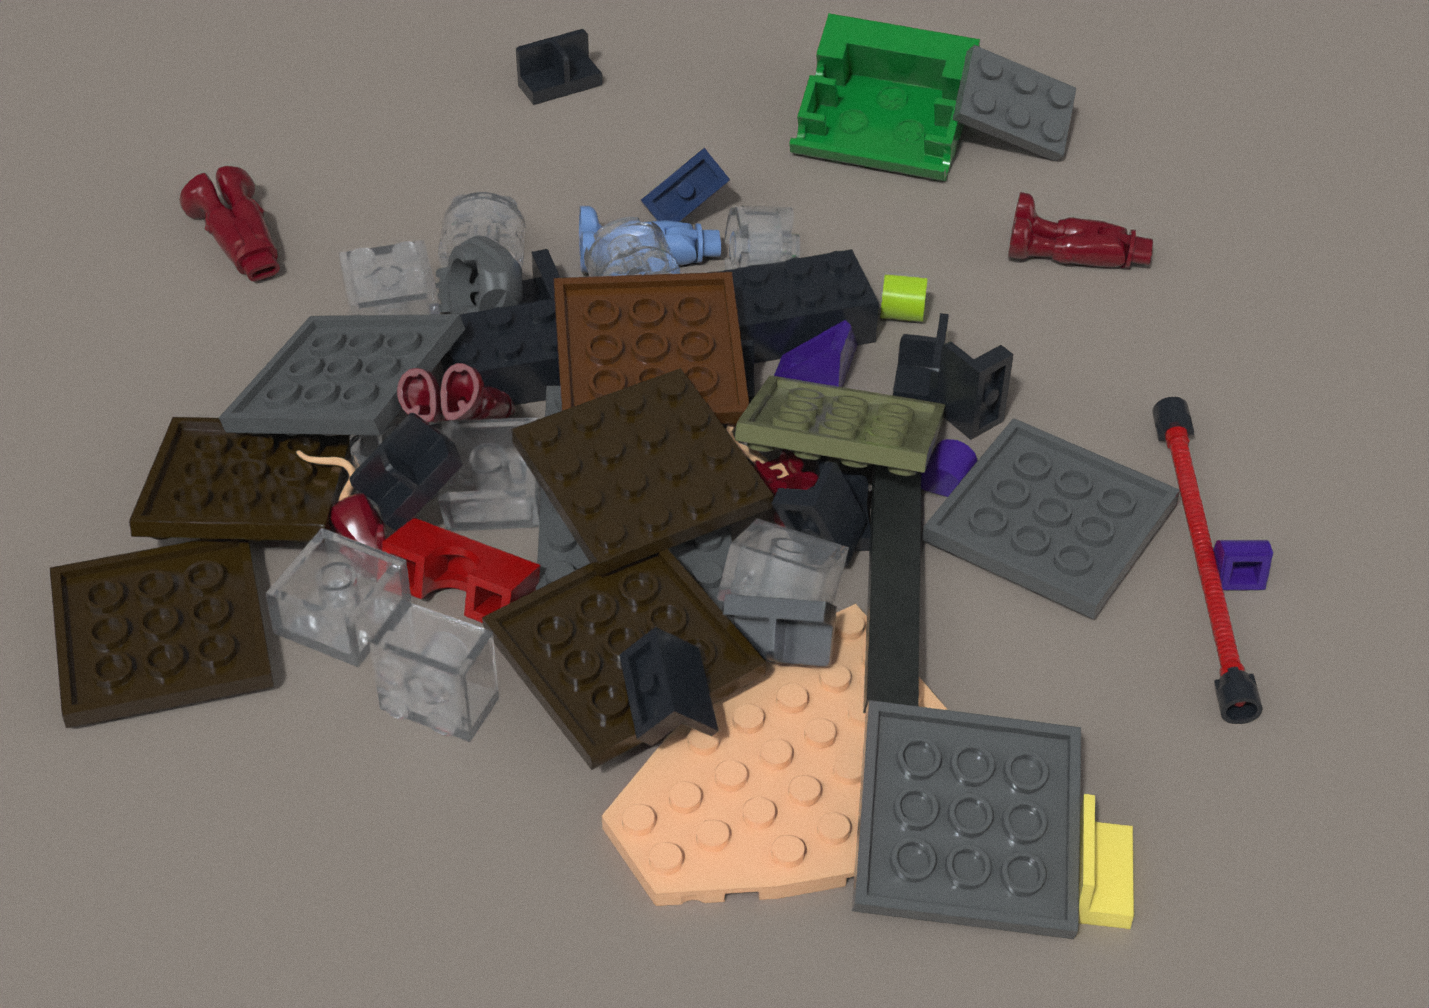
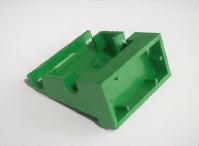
[789,13,980,181]

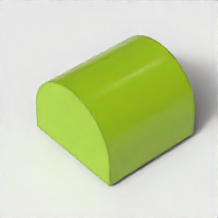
[880,274,928,322]

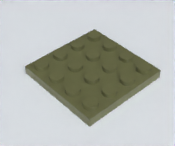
[735,375,946,476]

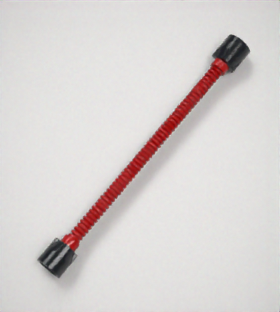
[1152,397,1263,724]

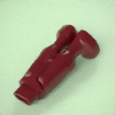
[179,166,280,281]
[1008,192,1153,268]
[397,363,515,427]

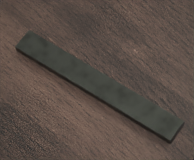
[863,464,921,713]

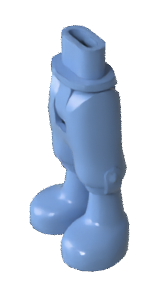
[579,206,721,273]

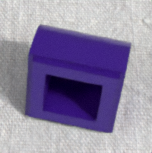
[921,439,978,497]
[1213,540,1273,590]

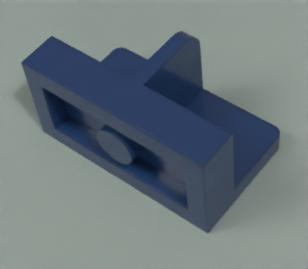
[641,147,730,222]

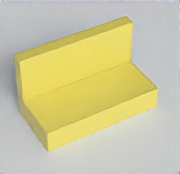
[1078,794,1134,929]

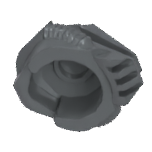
[435,236,523,314]

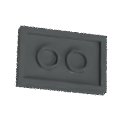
[953,45,1076,162]

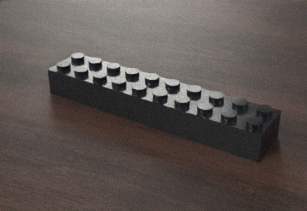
[436,249,879,406]

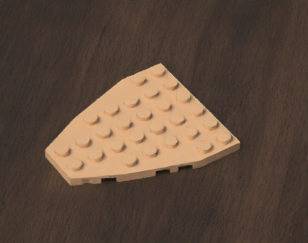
[602,604,948,906]

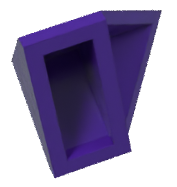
[774,320,858,387]

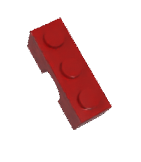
[379,518,541,623]

